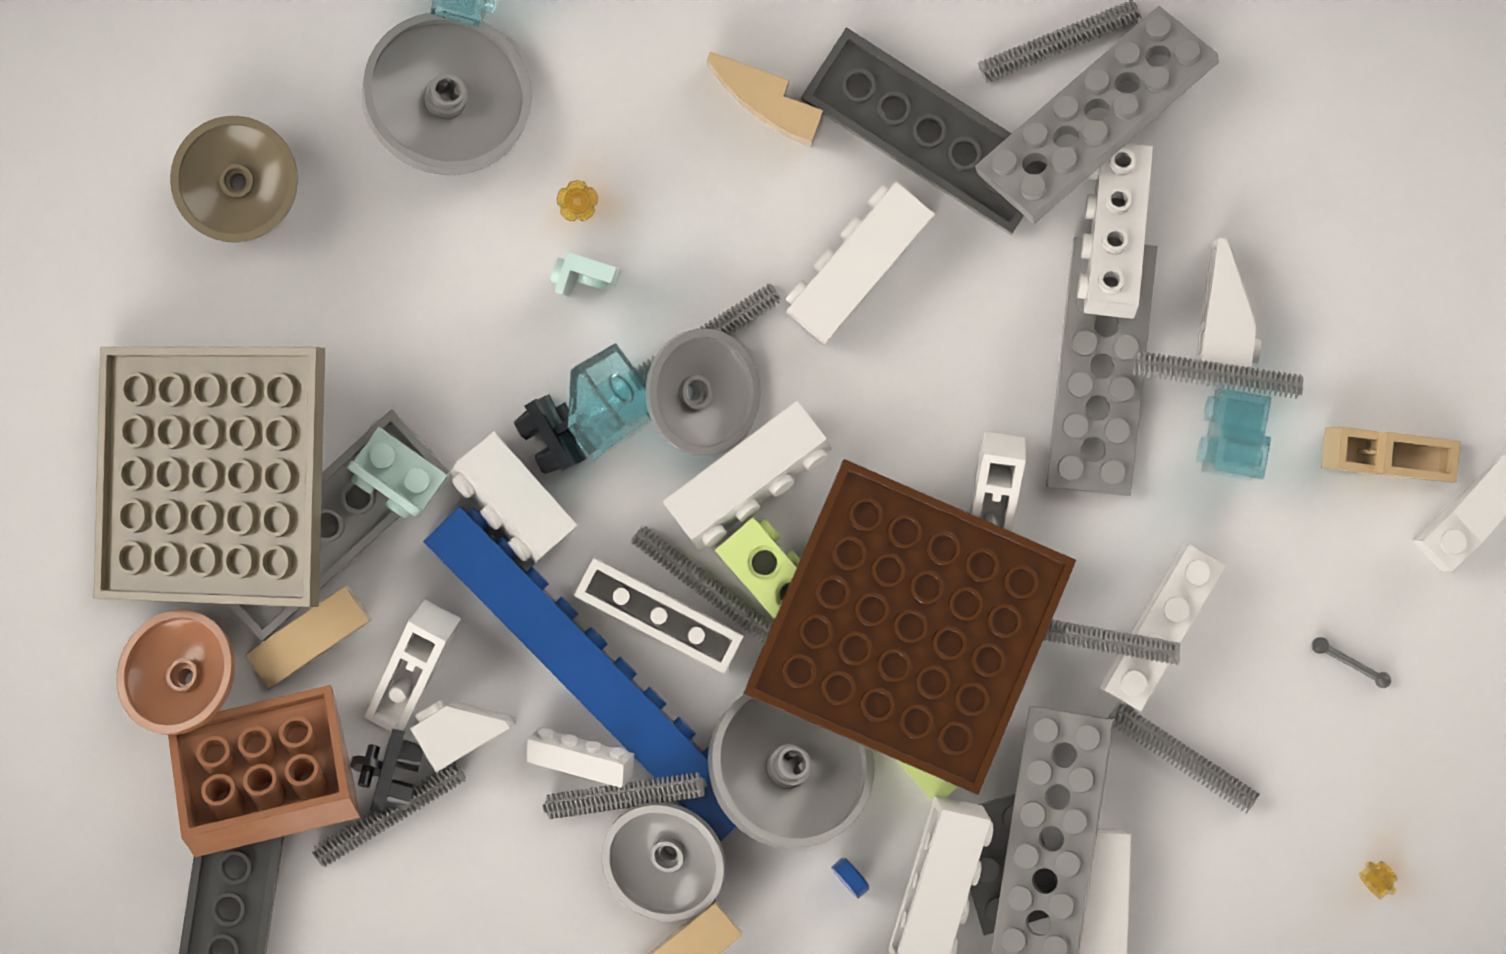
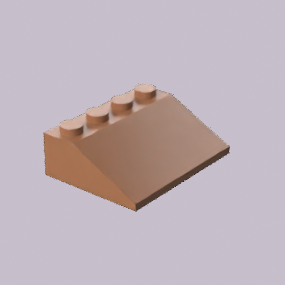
[168,685,360,857]

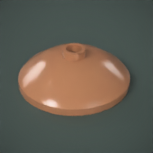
[116,609,235,735]

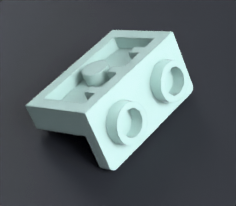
[550,251,621,296]
[346,427,449,519]

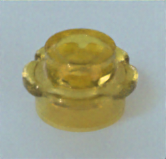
[557,180,598,221]
[1358,861,1398,899]

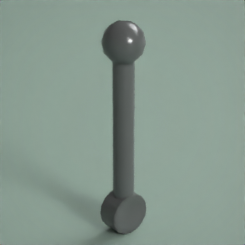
[1311,637,1391,688]

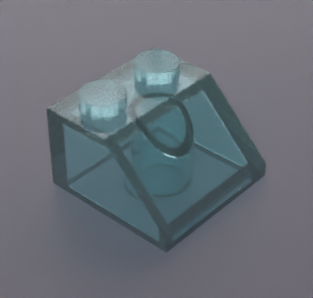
[568,343,652,461]

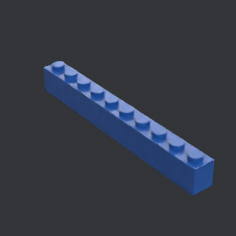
[423,506,736,842]

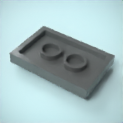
[970,793,1057,936]

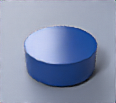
[831,858,870,899]

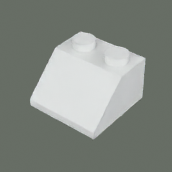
[410,700,516,772]

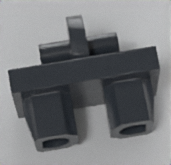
[514,394,589,474]
[350,729,423,813]

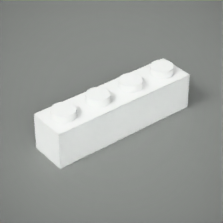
[527,728,635,788]

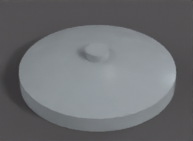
[362,12,532,175]
[708,694,875,849]

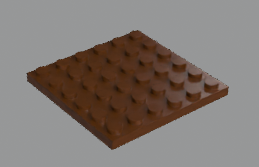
[743,459,1077,795]

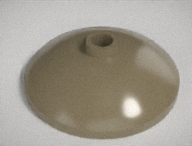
[170,116,298,243]

